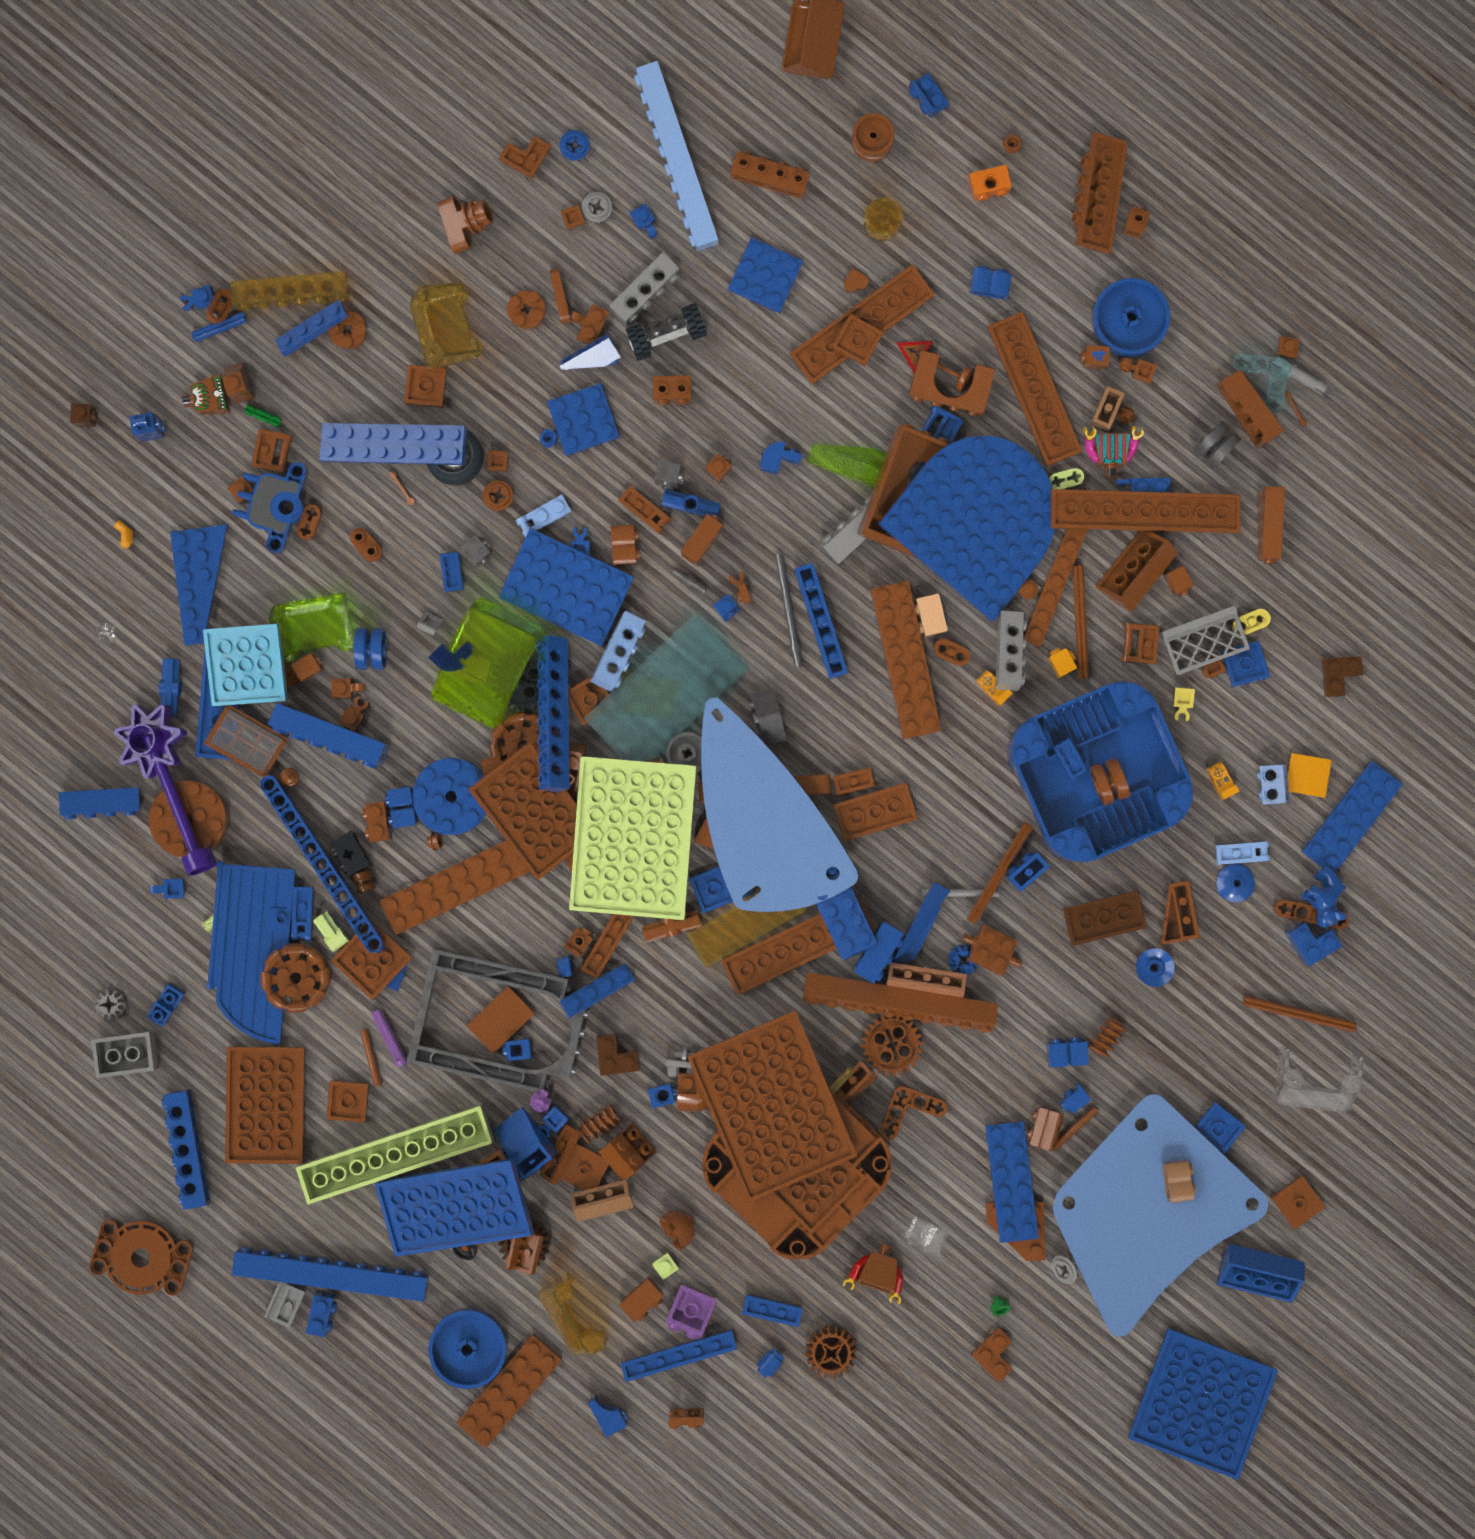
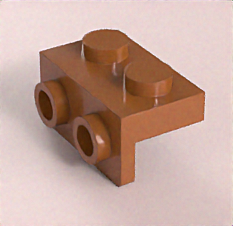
[506,1233,543,1275]

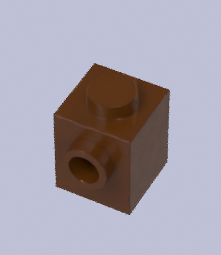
[70,403,98,427]

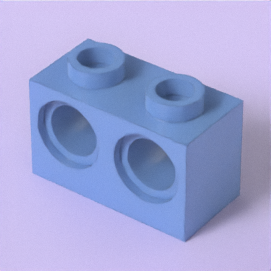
[1258,764,1290,805]

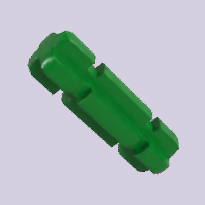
[244,404,282,427]

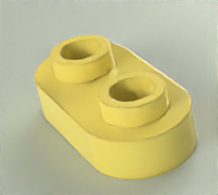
[1232,609,1271,636]

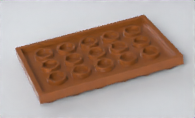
[468,742,577,881]
[225,1046,305,1164]

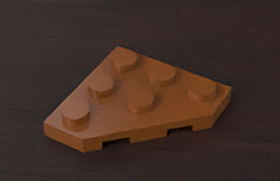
[986,1201,1045,1261]

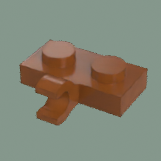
[570,304,609,345]

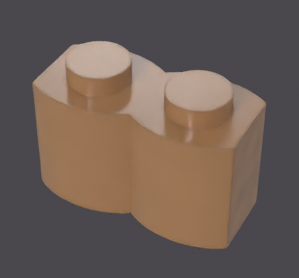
[1162,1159,1196,1203]

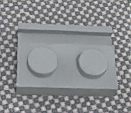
[264,1282,306,1328]

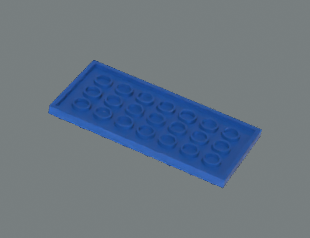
[374,1158,534,1257]

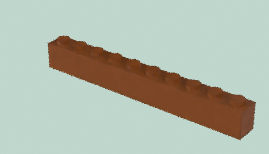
[802,972,998,1033]

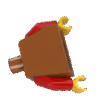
[843,1244,904,1304]

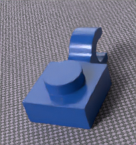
[629,203,657,239]
[150,879,185,899]

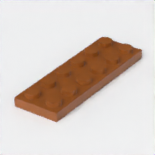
[456,1333,562,1449]

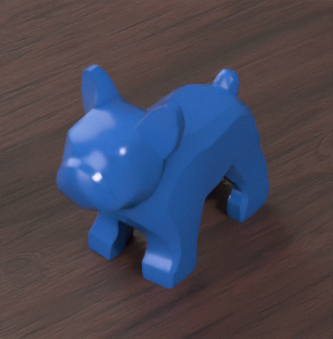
[1300,866,1347,928]

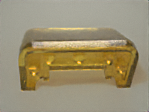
[410,282,483,370]
[539,1271,608,1356]

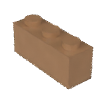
[570,1180,634,1222]

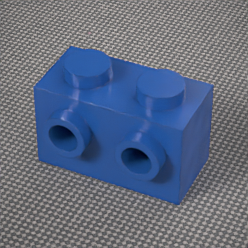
[1006,852,1050,892]
[306,1291,338,1337]

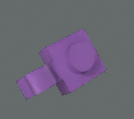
[529,1089,552,1113]

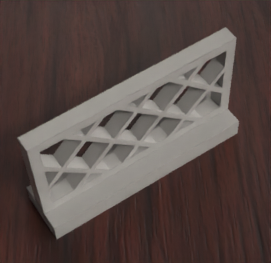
[1160,606,1250,676]

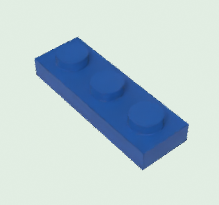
[742,1294,803,1327]

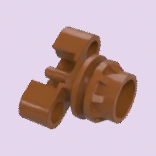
[438,196,494,254]

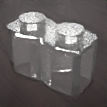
[904,1214,949,1256]

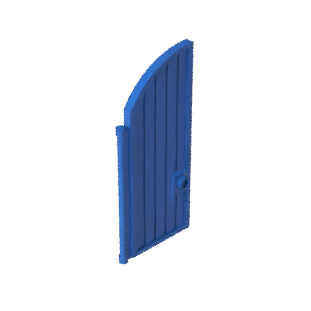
[206,861,295,1044]

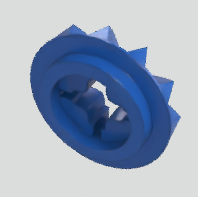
[559,130,590,161]
[948,945,978,975]

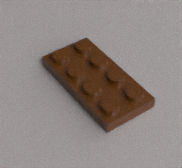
[1062,890,1147,946]

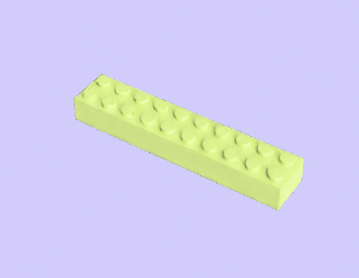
[296,1104,495,1205]

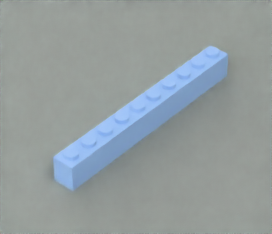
[634,61,718,251]

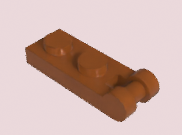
[618,486,671,535]

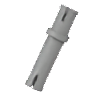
[1272,356,1328,395]

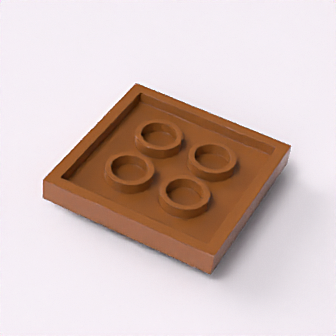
[331,919,413,1000]

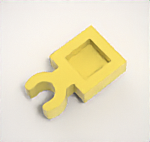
[1173,687,1195,721]

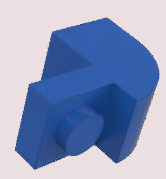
[760,442,802,475]

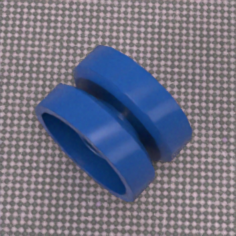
[354,628,387,670]

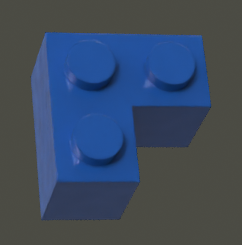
[1284,923,1342,966]

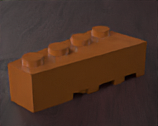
[1217,370,1284,449]

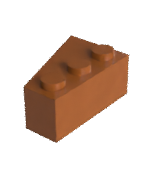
[1161,880,1200,945]

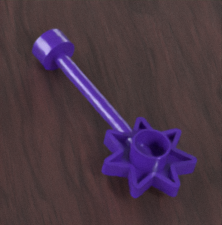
[114,704,217,876]

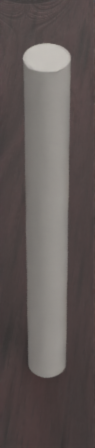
[921,889,999,897]

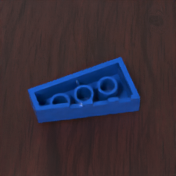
[58,787,140,820]

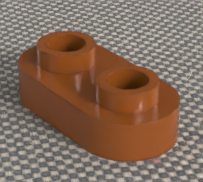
[206,289,234,324]
[350,528,383,562]
[933,639,970,666]

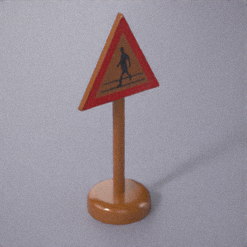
[896,341,974,392]

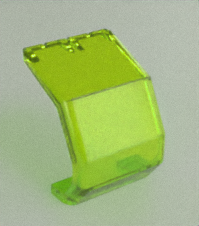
[431,597,546,729]

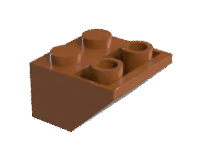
[599,1122,657,1180]

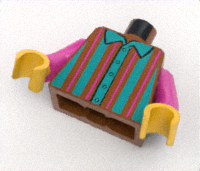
[1083,425,1144,478]

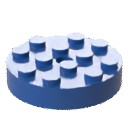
[1092,278,1170,357]
[413,758,487,835]
[428,1308,508,1389]

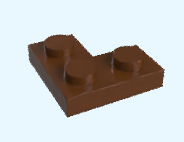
[1322,656,1363,697]

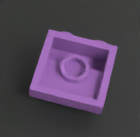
[665,1285,717,1340]

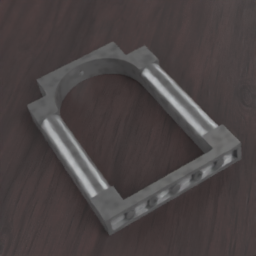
[407,948,590,1092]

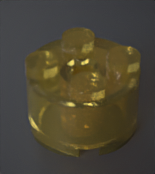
[864,198,903,241]

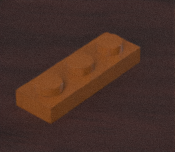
[540,1123,581,1185]

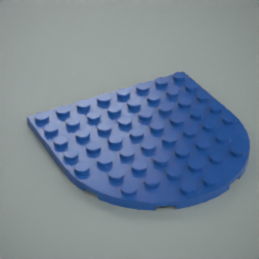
[878,436,1055,622]

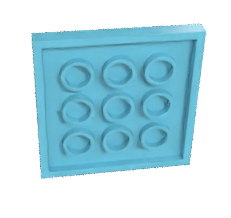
[203,623,288,706]

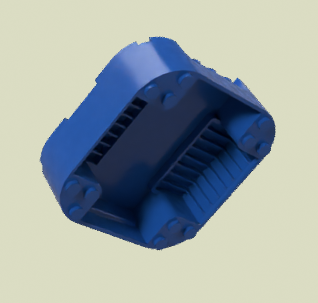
[1007,682,1193,862]

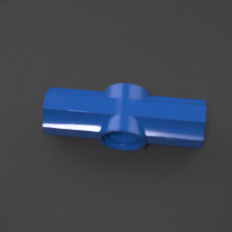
[661,489,721,517]
[159,658,182,717]

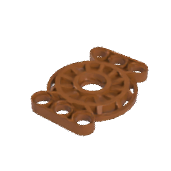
[90,1219,194,1296]

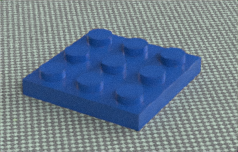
[728,238,803,314]
[547,383,620,456]

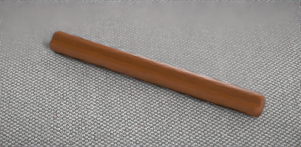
[1073,565,1089,679]
[967,823,1033,924]
[1243,996,1357,1032]

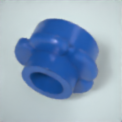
[539,429,558,448]

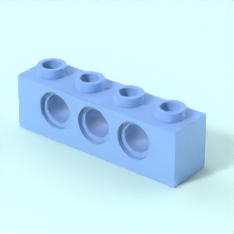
[590,611,646,692]

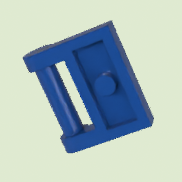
[922,405,964,444]

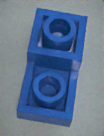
[147,982,186,1027]

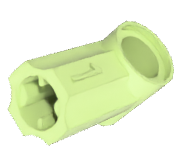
[314,911,350,952]

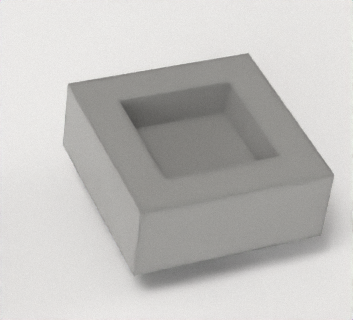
[417,611,443,636]

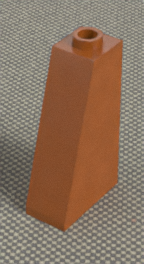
[1257,487,1285,564]

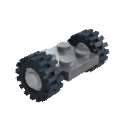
[626,303,707,361]

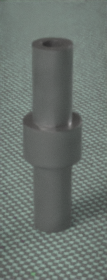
[672,568,708,594]

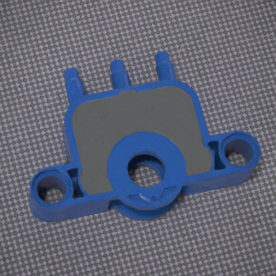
[232,462,308,554]

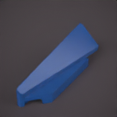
[891,882,950,964]

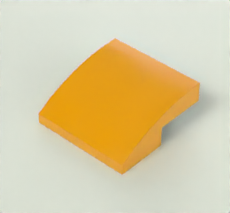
[1288,753,1332,798]

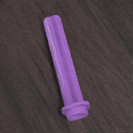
[371,1009,408,1068]

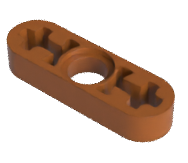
[549,268,571,324]

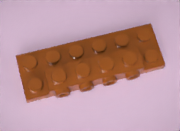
[1072,132,1128,255]

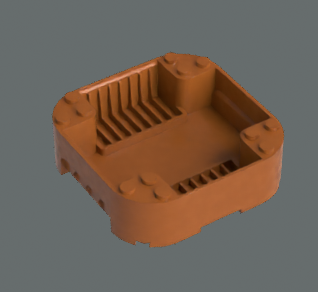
[702,1080,892,1260]

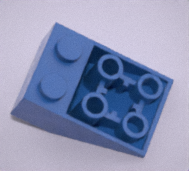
[494,1107,558,1180]

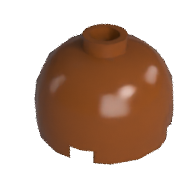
[659,1210,696,1250]

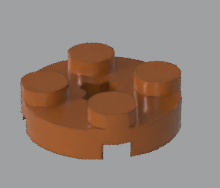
[507,291,546,330]
[328,310,367,349]

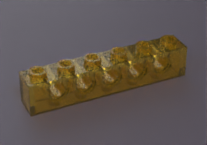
[231,271,350,311]

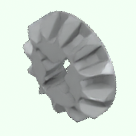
[582,192,612,223]
[94,989,126,1020]
[1051,1254,1079,1284]

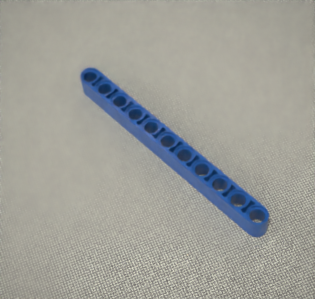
[260,776,386,953]

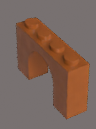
[909,349,996,417]

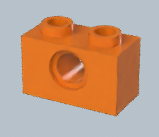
[968,164,1012,201]

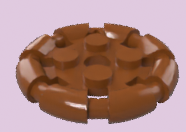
[489,711,553,762]
[260,943,331,1013]

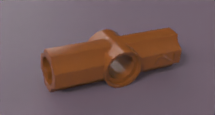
[641,910,701,943]

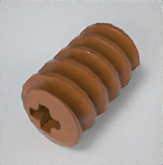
[1088,1015,1128,1058]
[577,1103,621,1143]

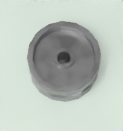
[1192,421,1241,470]
[666,732,702,773]

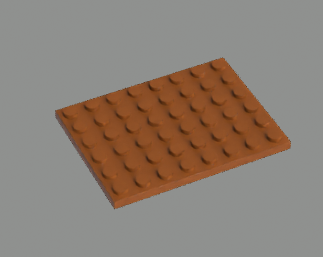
[687,1010,857,1202]

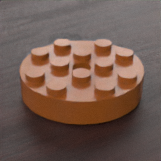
[149,781,229,857]

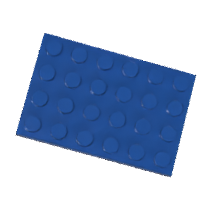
[498,528,634,646]

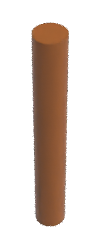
[360,1029,382,1087]
[1055,1106,1098,1151]

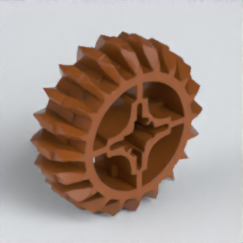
[805,1325,857,1379]

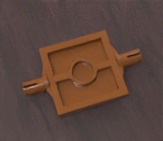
[962,925,1023,976]

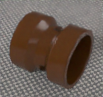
[352,870,376,894]

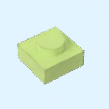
[652,1252,679,1280]

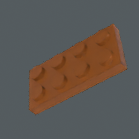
[833,782,918,841]

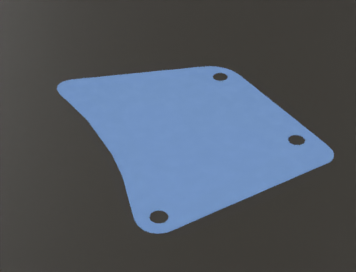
[1053,1094,1268,1337]

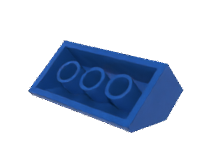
[1217,1244,1305,1303]

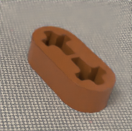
[297,504,322,541]

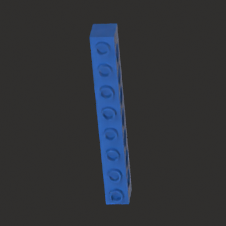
[537,635,570,792]

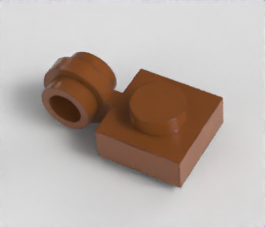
[1118,358,1157,384]

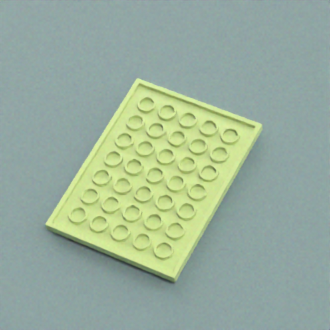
[569,756,697,920]

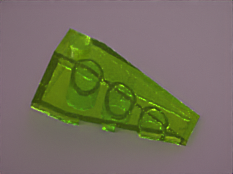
[806,444,887,489]

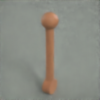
[389,471,415,506]

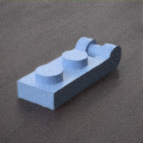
[516,495,572,538]
[1215,841,1271,865]

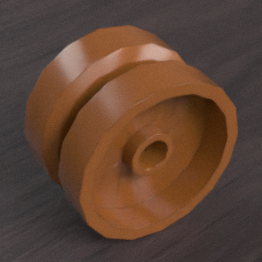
[852,113,895,162]
[1089,757,1130,806]

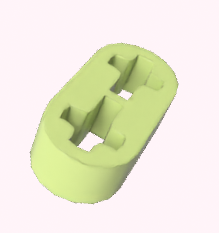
[1049,468,1084,490]

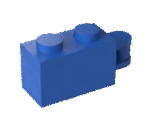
[129,412,166,442]

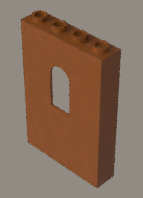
[857,423,949,559]

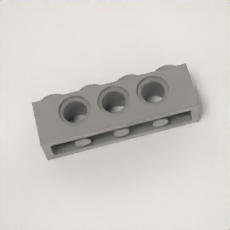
[609,252,680,326]
[995,610,1027,691]

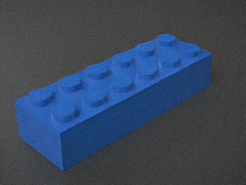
[268,703,390,769]

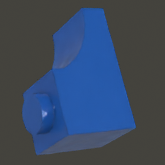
[588,1395,629,1438]

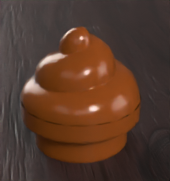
[280,768,299,787]

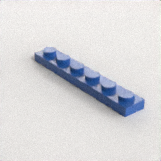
[620,1329,737,1382]

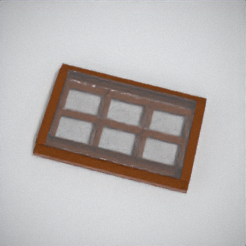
[204,705,288,777]

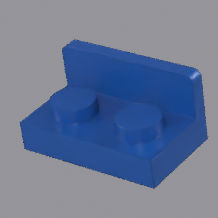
[909,73,949,118]

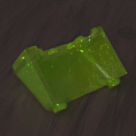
[268,593,354,662]

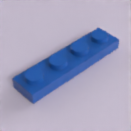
[275,299,349,357]
[559,963,635,1019]

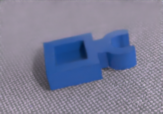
[179,285,213,311]
[570,527,591,556]
[539,1105,570,1138]

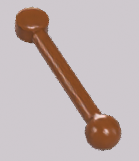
[1284,390,1307,427]

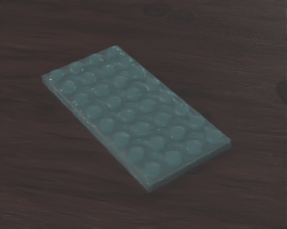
[584,613,747,762]

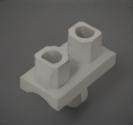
[666,1046,694,1077]

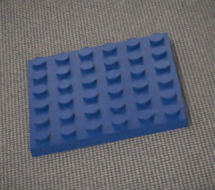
[1128,1328,1278,1480]

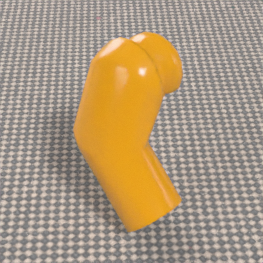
[114,520,134,549]

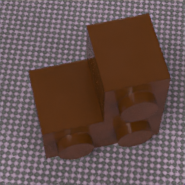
[596,1033,640,1076]

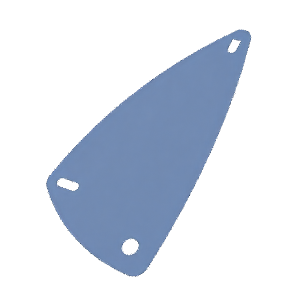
[701,698,858,912]

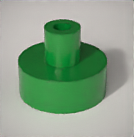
[990,1295,1011,1316]

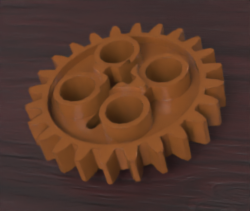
[861,1015,923,1077]

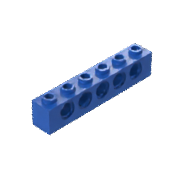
[794,563,848,680]
[162,1089,210,1210]

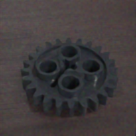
[491,650,538,712]

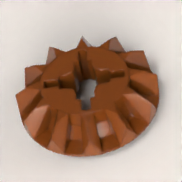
[483,480,513,511]

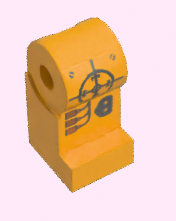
[976,670,1013,706]
[1206,762,1240,800]

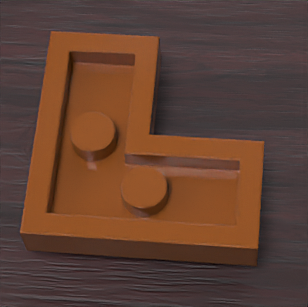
[499,136,551,180]
[971,1327,1013,1382]

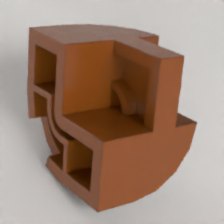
[677,1073,708,1112]

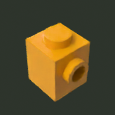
[1047,647,1077,678]

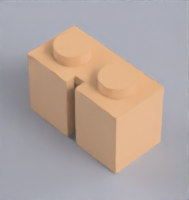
[914,593,948,638]

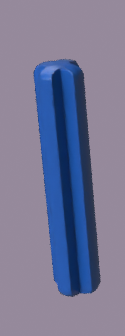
[191,312,247,342]

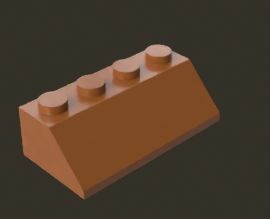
[1096,531,1178,612]

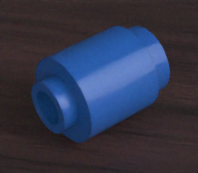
[757,1348,784,1378]

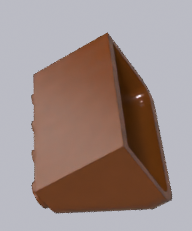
[782,0,845,80]

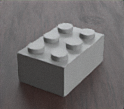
[91,1030,159,1078]

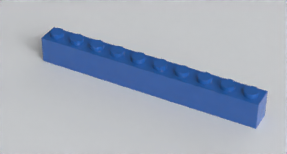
[232,1247,429,1302]

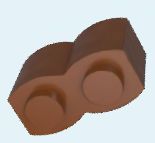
[610,525,640,566]

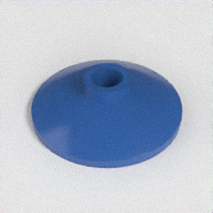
[1216,864,1255,902]
[1136,948,1175,987]

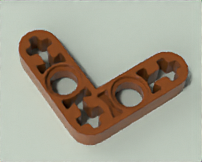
[880,1086,947,1140]

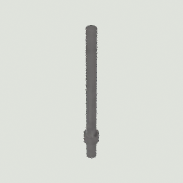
[775,554,802,668]

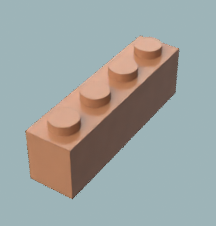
[886,963,967,998]

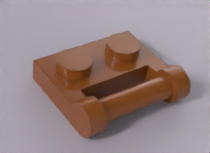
[251,429,294,474]
[1121,623,1159,665]
[668,1408,704,1429]

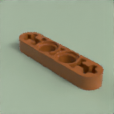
[1273,900,1349,929]

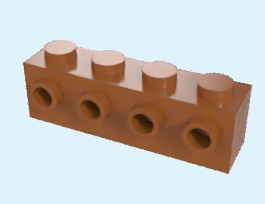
[730,151,810,199]

